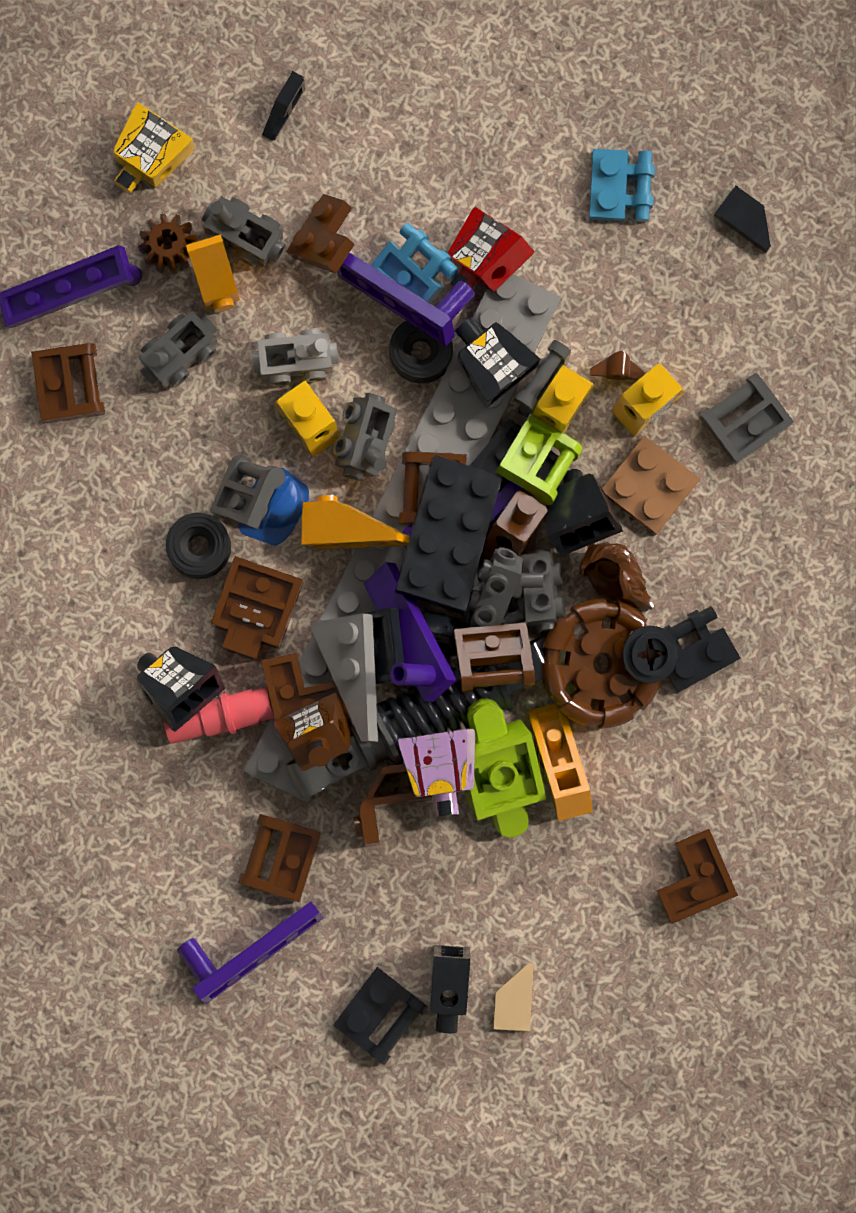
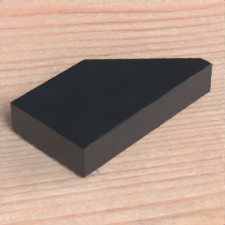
[262,71,305,141]
[714,185,771,253]

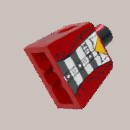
[448,207,535,291]

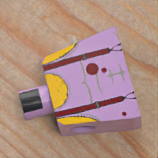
[398,729,475,817]

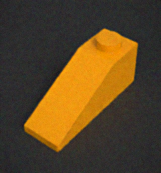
[186,235,240,313]
[301,495,409,550]
[528,703,593,821]

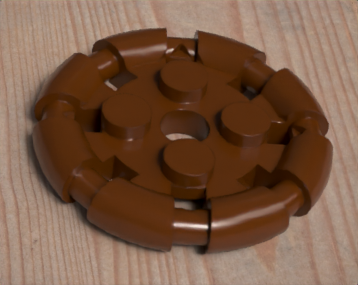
[541,599,661,729]

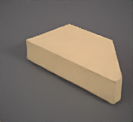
[493,963,534,1031]

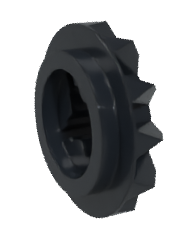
[621,625,678,683]

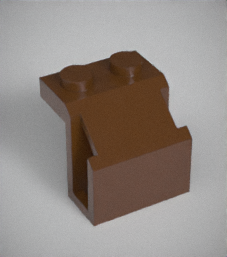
[353,764,432,847]

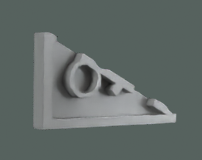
[310,613,378,742]

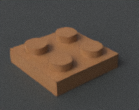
[603,435,700,535]

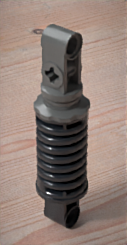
[285,638,545,798]

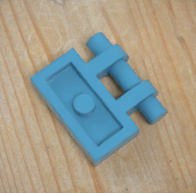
[589,148,655,222]
[370,223,459,304]

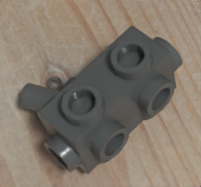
[202,196,286,268]
[139,310,217,389]
[333,393,397,481]
[466,548,544,628]
[502,549,565,637]

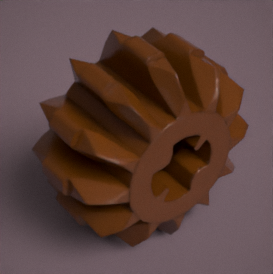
[138,213,199,274]

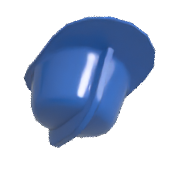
[238,468,309,546]

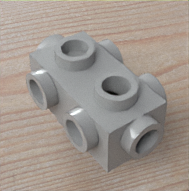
[252,329,339,386]

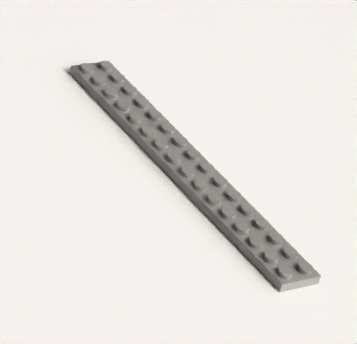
[244,274,561,804]

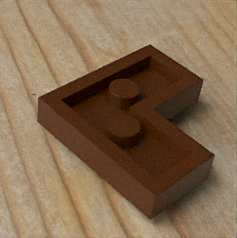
[286,194,355,274]
[261,653,349,731]
[656,829,738,924]

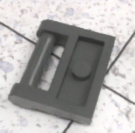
[514,340,571,418]
[698,373,794,465]
[210,455,285,529]

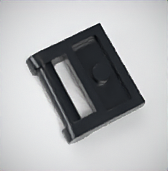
[333,967,429,1065]

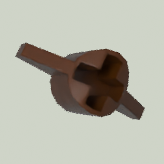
[589,351,646,380]

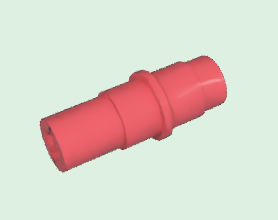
[163,687,274,744]

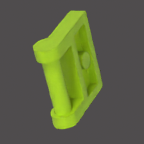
[496,414,583,505]

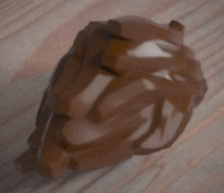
[579,542,655,612]

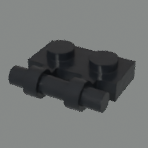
[663,606,741,694]

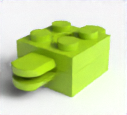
[464,698,547,838]

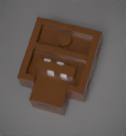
[211,556,304,661]

